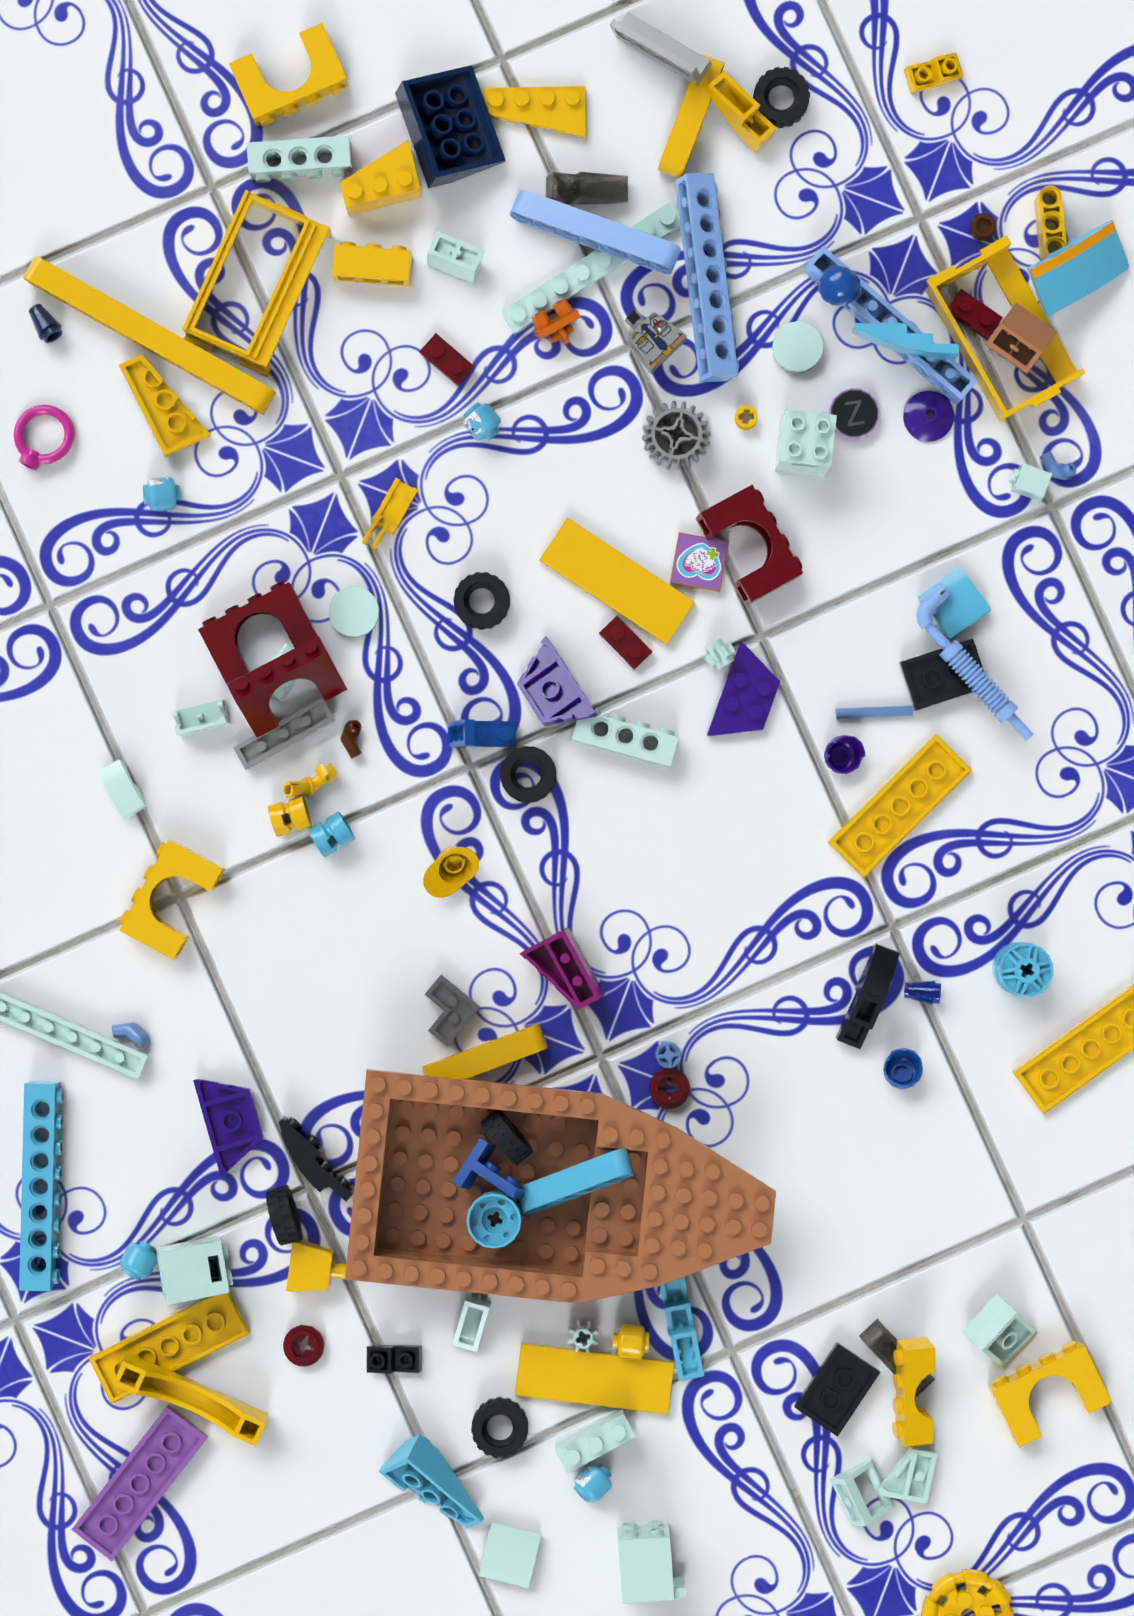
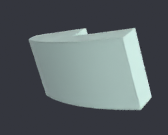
[98,759,147,819]

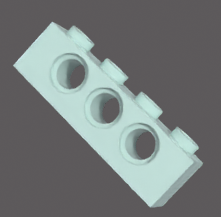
[247,135,353,183]
[572,709,679,768]

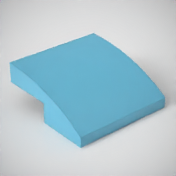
[918,567,991,641]

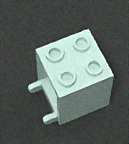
[774,408,837,476]
[156,1236,233,1305]
[617,1520,687,1604]

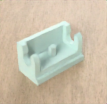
[427,231,485,284]
[172,699,230,736]

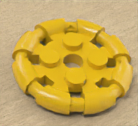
[921,1569,1014,1616]

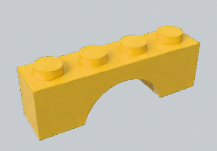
[892,1337,935,1447]

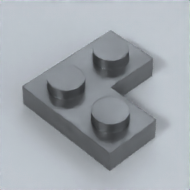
[424,974,480,1047]

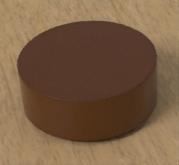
[969,213,996,241]

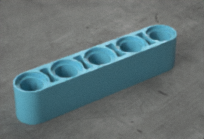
[519,1149,634,1215]

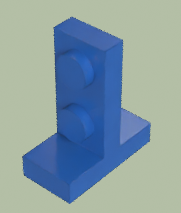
[448,719,516,748]
[453,1138,526,1200]

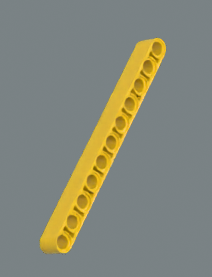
[23,256,276,415]

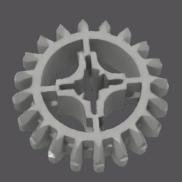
[642,401,711,471]

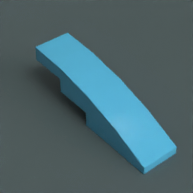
[852,323,959,359]
[660,1277,704,1381]

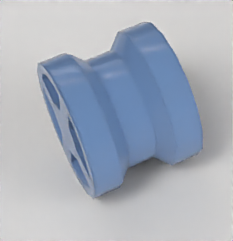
[655,1041,681,1068]

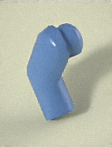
[1039,451,1077,480]
[112,1022,148,1048]

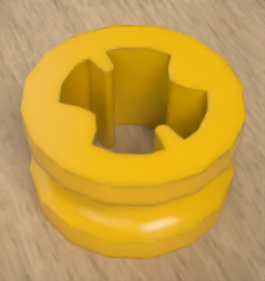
[734,405,758,430]

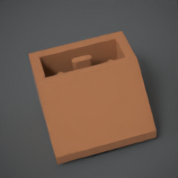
[985,303,1058,375]

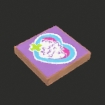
[670,532,729,592]

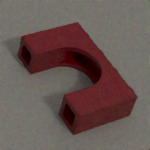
[695,484,803,607]
[198,581,318,684]
[227,636,348,738]

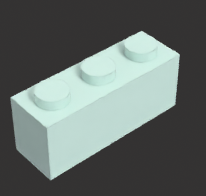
[555,1409,636,1474]

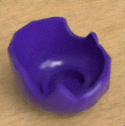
[824,735,865,774]

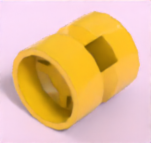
[268,796,312,837]

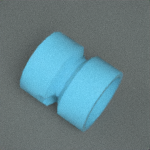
[308,811,356,857]

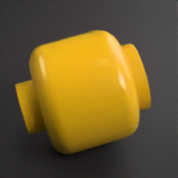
[612,1324,649,1359]

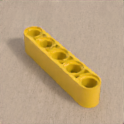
[658,54,725,178]
[422,1024,548,1079]

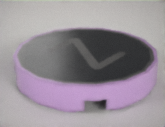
[829,388,880,440]

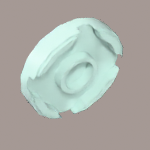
[772,321,823,373]
[328,586,380,637]

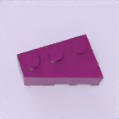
[519,927,605,1010]

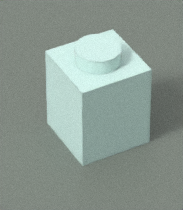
[1009,463,1052,501]

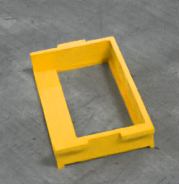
[182,190,332,377]
[925,235,1085,423]

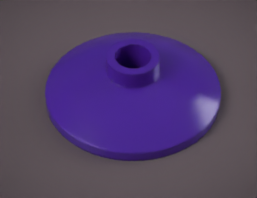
[903,391,954,442]

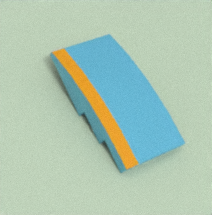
[1027,220,1130,316]

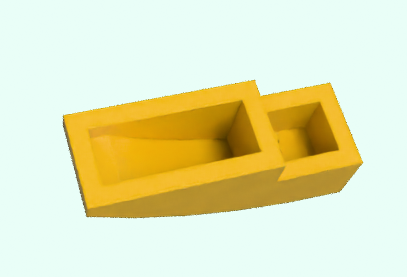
[706,71,776,153]

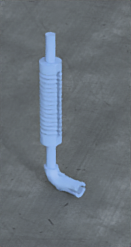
[916,583,1033,741]

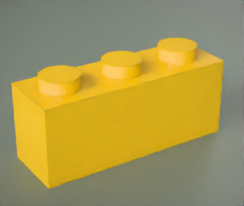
[332,242,412,287]

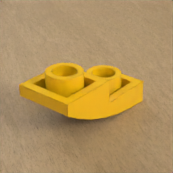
[904,53,964,94]

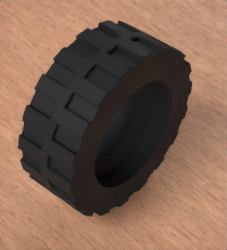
[753,67,810,128]
[453,572,510,630]
[500,746,556,803]
[480,1110,533,1165]
[266,1185,302,1246]
[471,1397,528,1458]

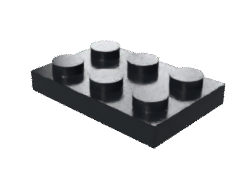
[899,638,984,711]
[794,1342,880,1437]

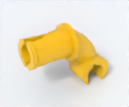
[283,762,337,798]

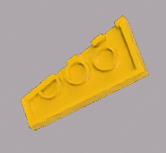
[483,86,586,139]
[119,354,211,458]

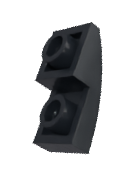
[367,1345,422,1374]

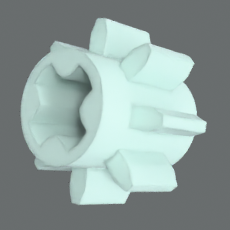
[704,639,736,670]
[568,1320,598,1353]

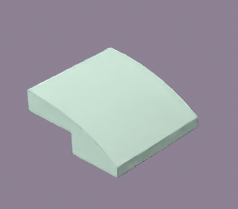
[478,1522,541,1588]

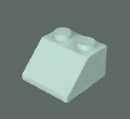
[962,1294,1037,1369]

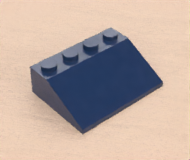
[395,65,506,189]

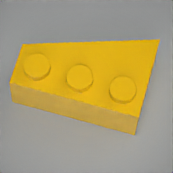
[340,140,422,215]

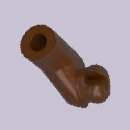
[340,720,362,759]

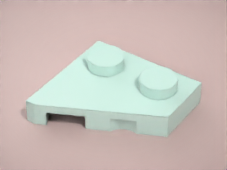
[877,1446,938,1504]

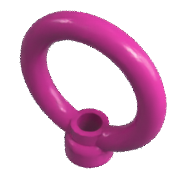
[13,405,75,471]

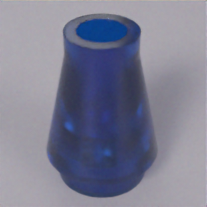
[904,980,942,1006]

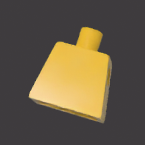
[286,1240,346,1292]

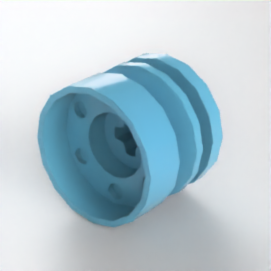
[992,942,1053,997]
[466,1191,523,1249]

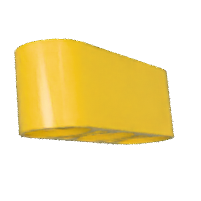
[1034,185,1067,260]

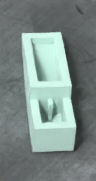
[452,1292,493,1352]

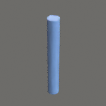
[835,706,913,719]

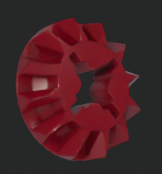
[649,1068,690,1109]
[283,1324,325,1367]

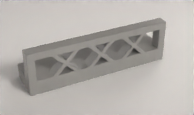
[610,12,712,86]

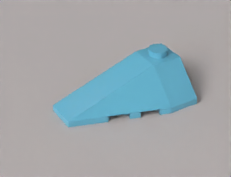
[378,1434,484,1528]

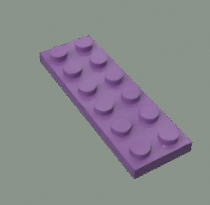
[71,1405,208,1561]

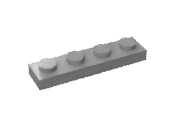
[233,697,335,770]

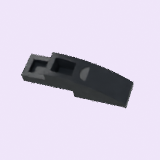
[836,943,900,1049]
[279,1116,354,1202]

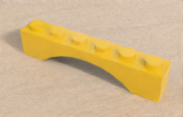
[112,1352,268,1446]

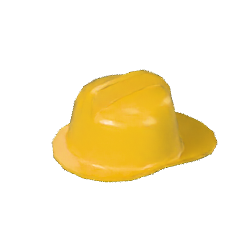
[423,846,479,898]

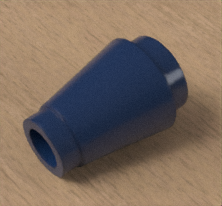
[28,304,62,343]

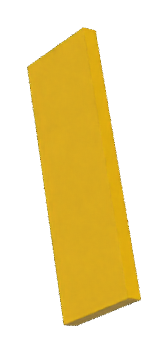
[539,517,695,645]
[828,734,972,878]
[1012,984,1134,1114]
[88,1293,250,1404]
[515,1342,674,1414]

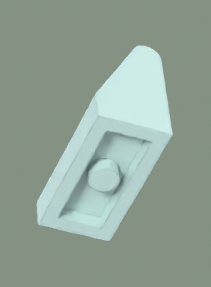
[830,1459,894,1526]

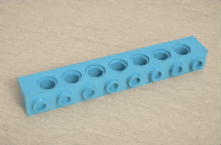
[19,1081,64,1291]

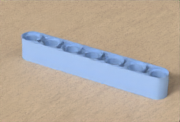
[509,190,681,275]

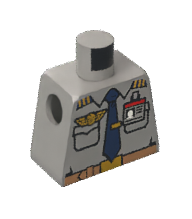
[624,310,687,374]

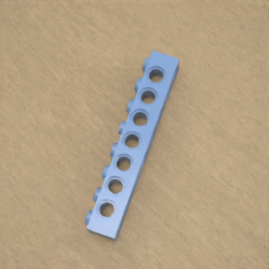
[675,173,739,382]
[804,246,978,406]

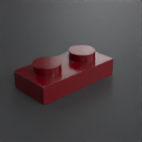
[948,289,1003,340]
[419,333,475,387]
[599,616,653,670]

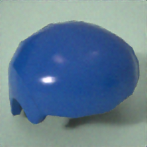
[818,266,860,306]
[883,1048,923,1090]

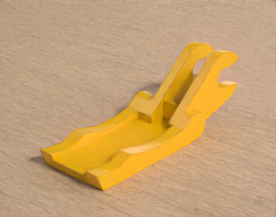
[362,478,418,550]

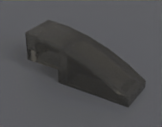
[546,172,628,204]
[859,1318,935,1397]

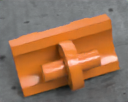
[531,299,581,345]

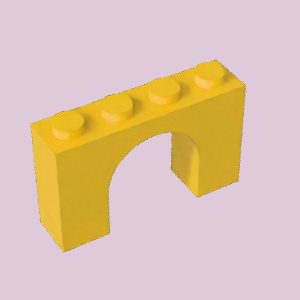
[229,23,349,127]
[119,840,225,960]
[988,1341,1112,1448]

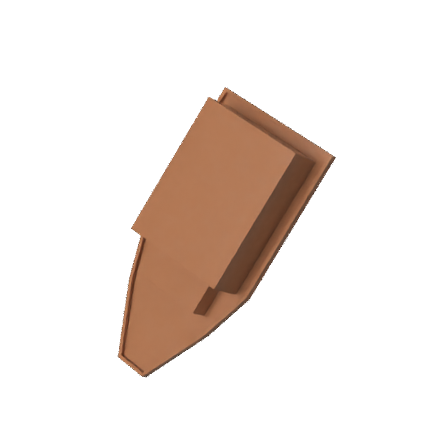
[345,1069,776,1304]

